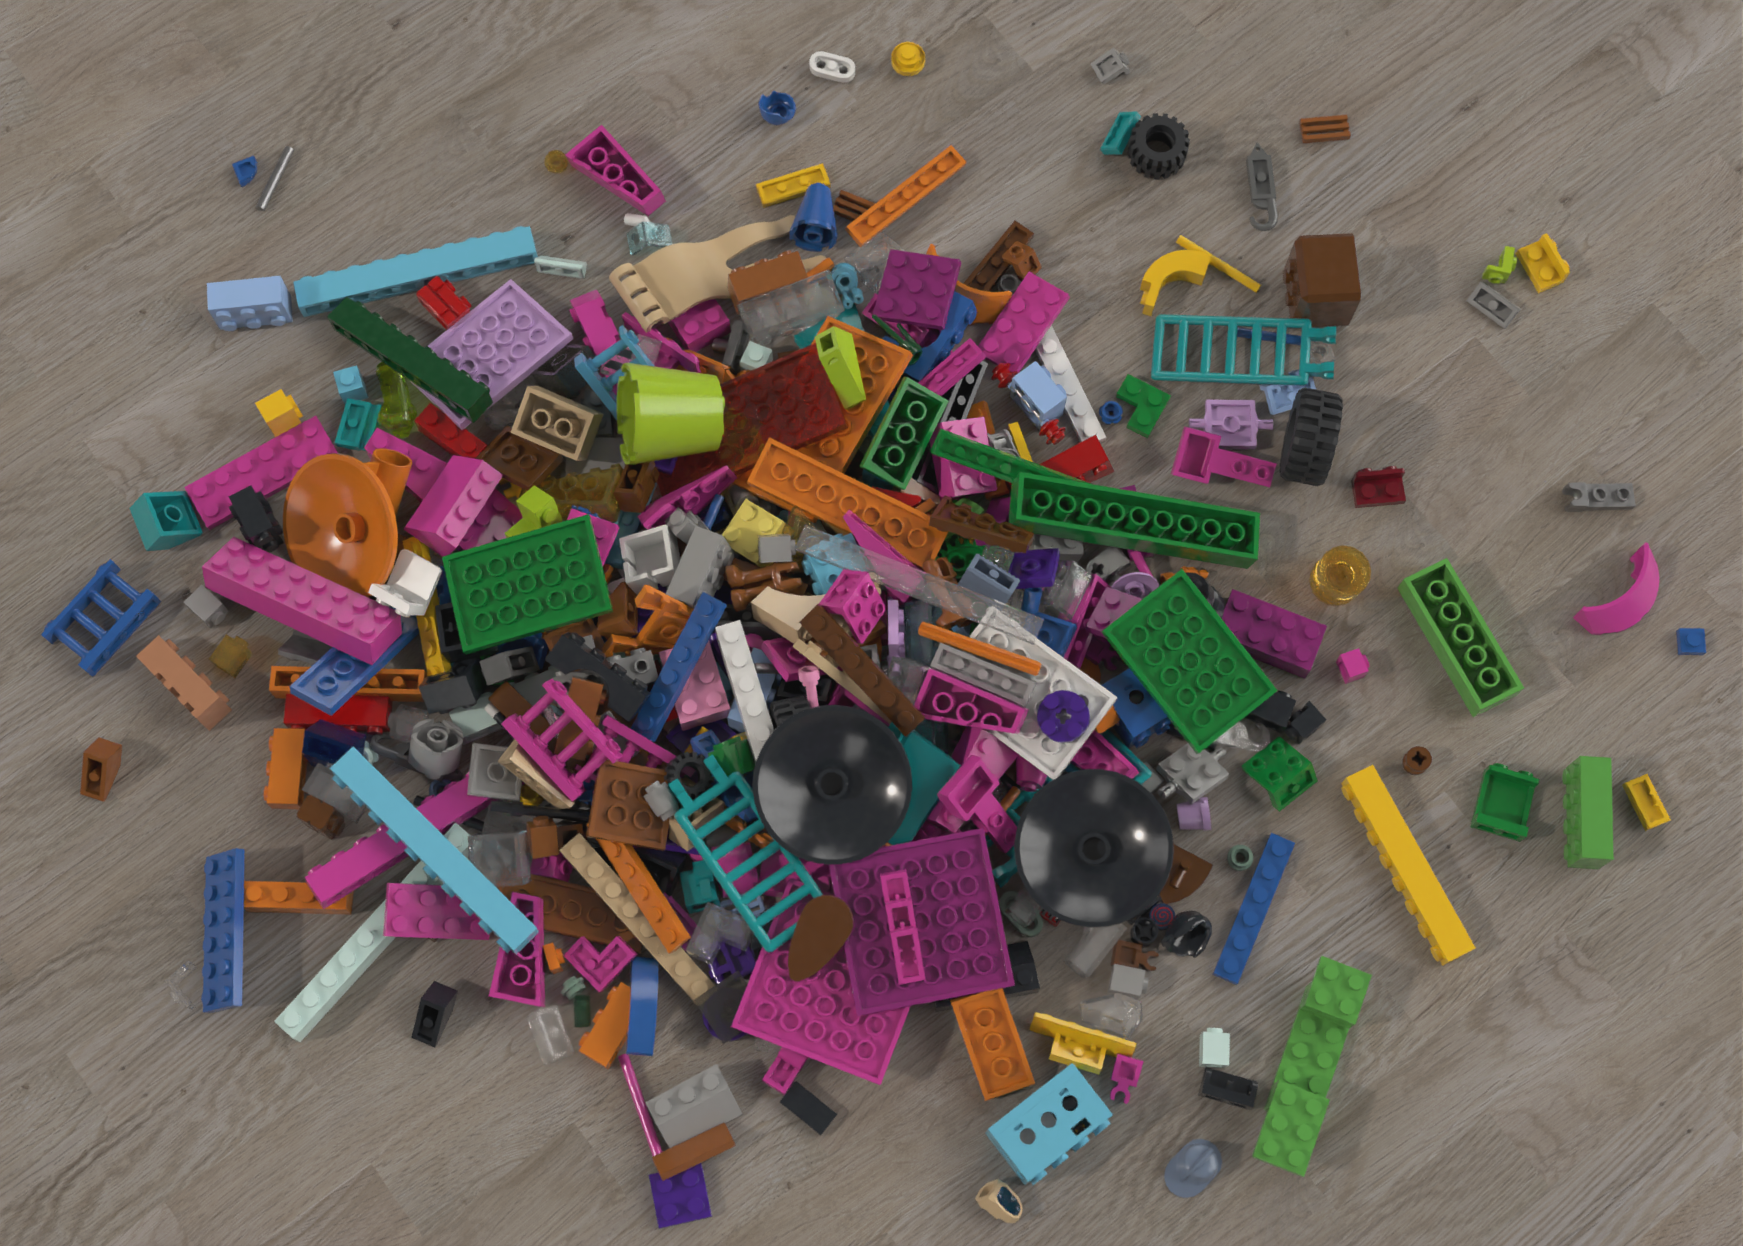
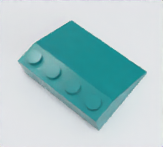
[888,722,961,845]

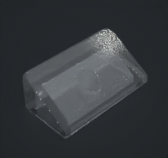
[527,1004,574,1065]

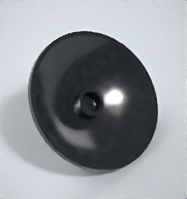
[753,704,912,865]
[1015,769,1174,928]

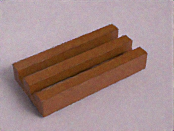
[1299,115,1351,144]
[833,190,876,221]

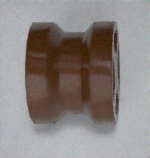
[1402,746,1432,775]

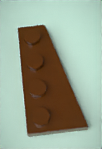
[929,495,1034,554]

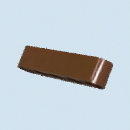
[488,681,588,774]

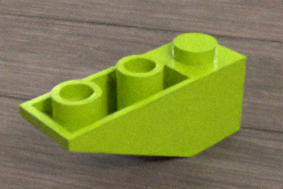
[815,326,866,410]

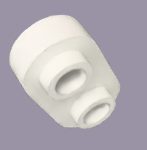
[809,51,855,83]

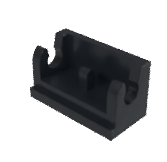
[1198,1067,1259,1110]

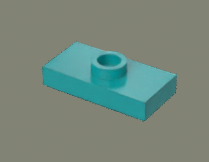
[1100,111,1141,155]

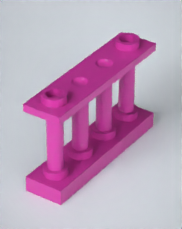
[501,679,623,802]
[573,715,695,783]

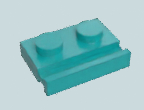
[335,398,384,451]

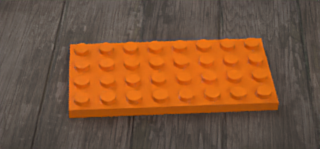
[732,316,913,523]

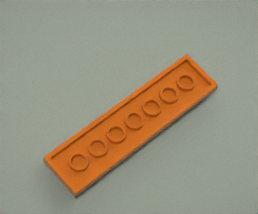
[747,437,948,570]

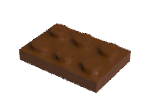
[475,426,564,491]

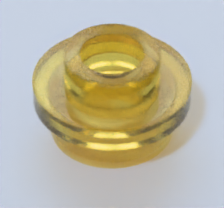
[544,150,568,174]

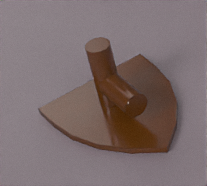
[1159,844,1213,904]

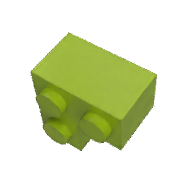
[505,485,563,538]

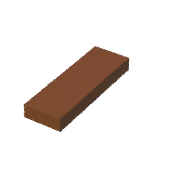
[652,1122,736,1181]

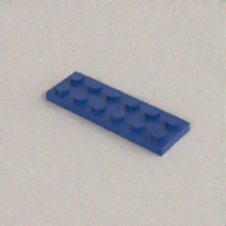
[290,606,419,716]
[201,848,245,1013]

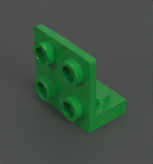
[1241,737,1318,812]

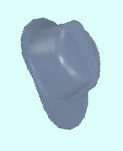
[1164,1139,1222,1198]

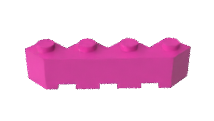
[569,289,631,396]

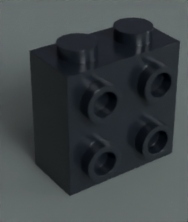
[228,485,284,553]

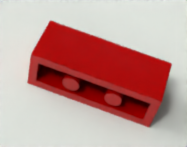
[414,403,487,459]

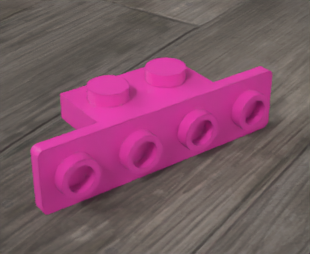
[622,312,701,373]

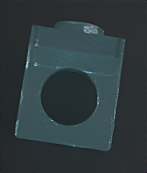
[627,221,672,255]

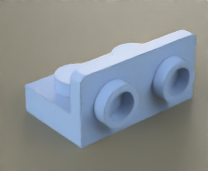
[1259,369,1316,415]

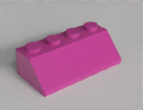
[404,455,503,557]

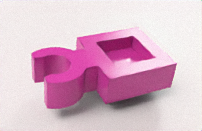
[1110,1053,1144,1104]

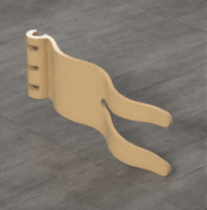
[609,215,826,333]

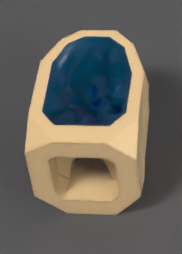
[975,1179,1023,1223]

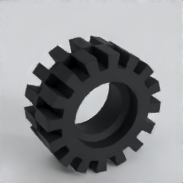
[664,752,715,800]

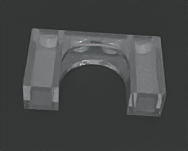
[1004,886,1127,979]

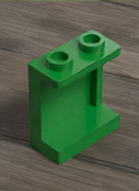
[1470,763,1540,842]

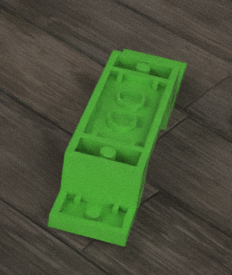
[1252,956,1372,1177]

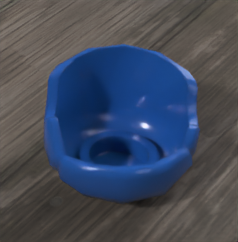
[758,91,796,125]

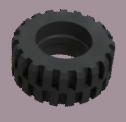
[1280,387,1343,486]

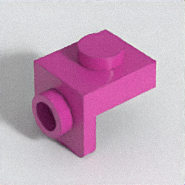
[529,852,573,882]

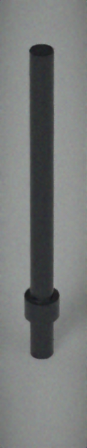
[490,801,590,822]

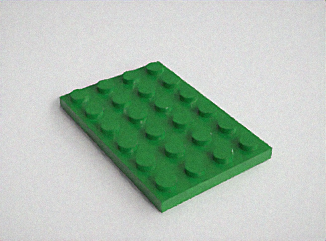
[442,514,613,654]
[1101,569,1278,754]

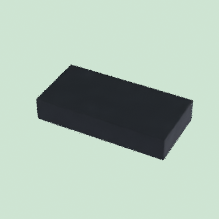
[780,1081,837,1136]

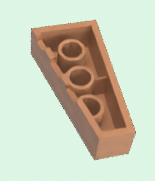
[136,635,232,731]

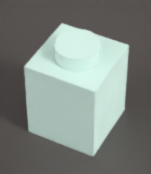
[740,341,773,377]
[1199,1028,1230,1068]

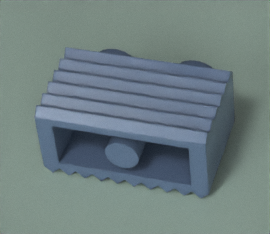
[957,554,1020,612]

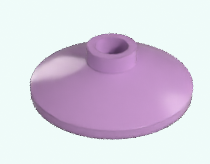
[1111,572,1159,599]

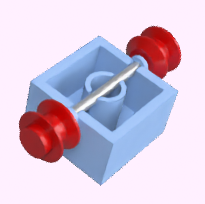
[991,361,1067,445]

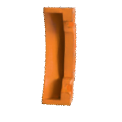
[926,243,1012,325]

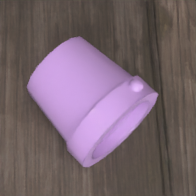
[1177,797,1211,831]

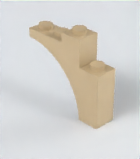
[751,572,881,644]

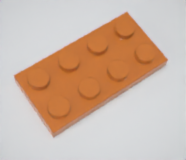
[950,988,1035,1101]

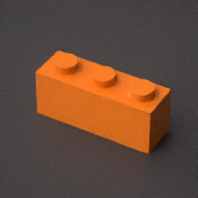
[264,728,310,809]
[578,982,631,1070]

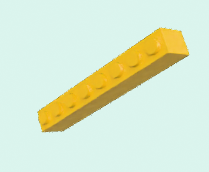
[1341,765,1476,966]

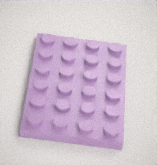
[410,279,574,430]

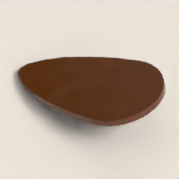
[788,895,854,982]

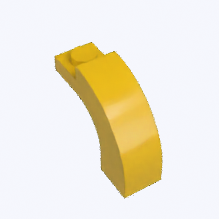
[1140,250,1211,316]

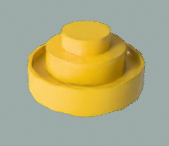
[891,42,925,76]

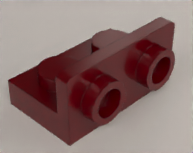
[1351,466,1406,508]

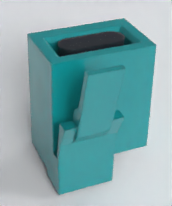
[680,860,721,914]

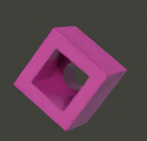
[1336,648,1369,684]

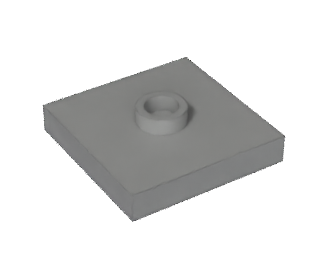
[467,743,522,801]

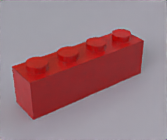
[283,694,393,735]

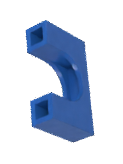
[883,291,977,383]

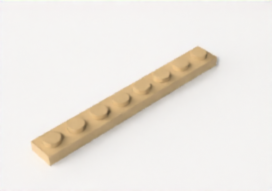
[560,833,718,1007]

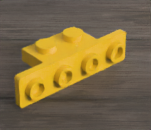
[1030,1012,1136,1075]

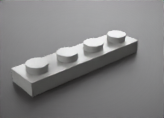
[930,642,1036,708]

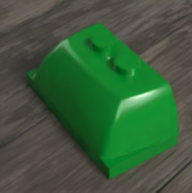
[859,377,949,490]

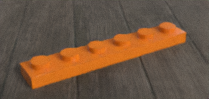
[845,145,967,248]
[587,824,691,953]

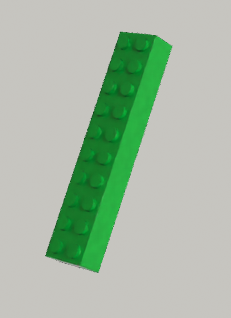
[1009,472,1260,569]

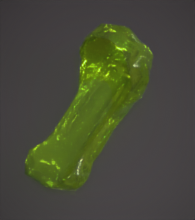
[375,362,417,439]

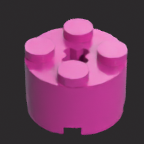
[711,842,758,898]

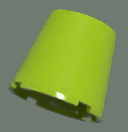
[617,363,725,465]

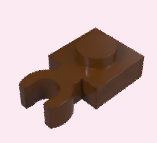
[1110,939,1159,972]

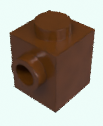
[556,822,587,852]

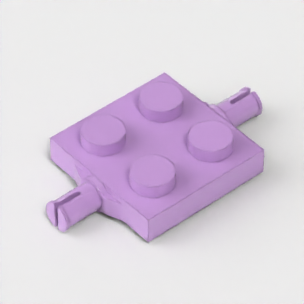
[1189,400,1273,449]
[886,596,905,676]

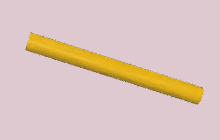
[1176,235,1262,293]

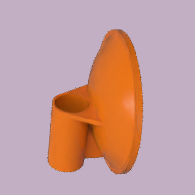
[283,448,412,598]

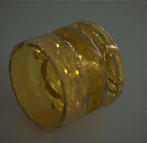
[1309,545,1371,606]

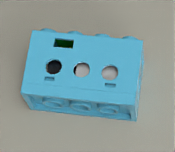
[985,1063,1113,1185]

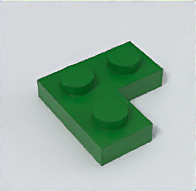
[1116,374,1171,439]

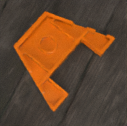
[602,584,694,657]

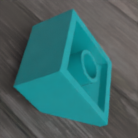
[129,491,203,551]

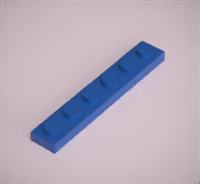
[631,592,727,742]
[1212,833,1295,985]

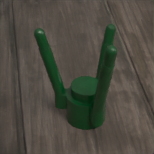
[872,314,923,365]

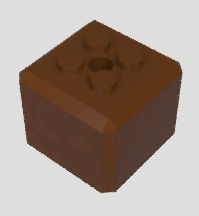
[1283,233,1361,327]

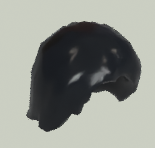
[1161,910,1212,958]

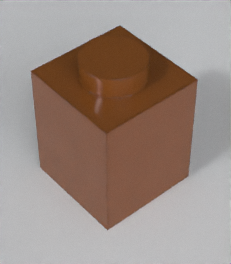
[526,816,559,859]

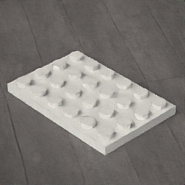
[945,606,1118,780]

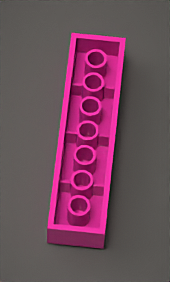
[202,537,402,665]

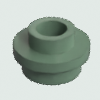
[1227,845,1253,871]
[560,976,586,1000]

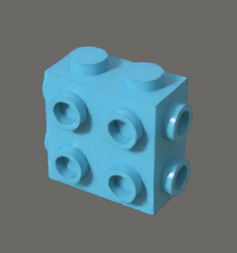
[801,533,870,595]

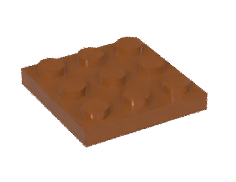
[586,759,669,851]

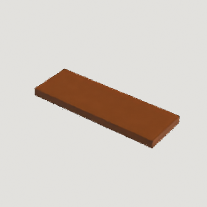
[497,867,643,954]

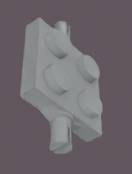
[1156,743,1229,805]

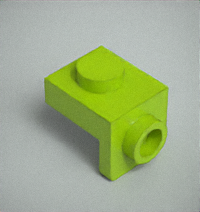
[1482,246,1517,284]

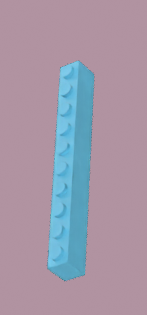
[293,226,538,317]
[330,747,539,955]

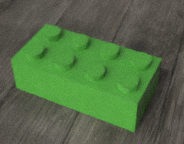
[1562,756,1614,869]

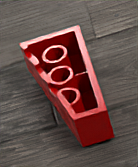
[1008,435,1115,487]

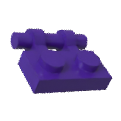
[698,922,756,988]

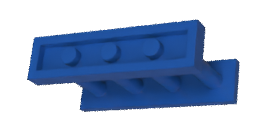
[41,559,161,677]

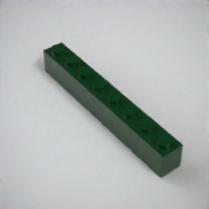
[327,297,493,423]

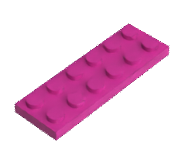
[185,416,338,530]

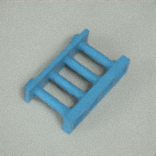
[574,325,654,420]

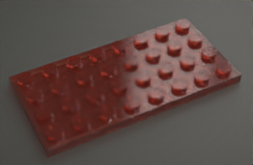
[657,343,848,497]

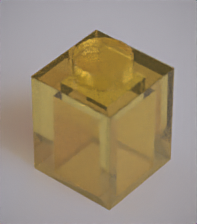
[209,634,253,678]

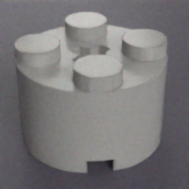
[408,719,463,779]

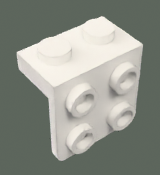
[368,549,442,617]

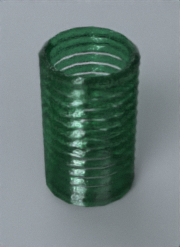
[573,995,591,1028]

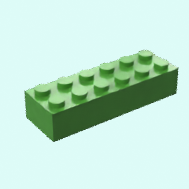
[1397,558,1524,717]

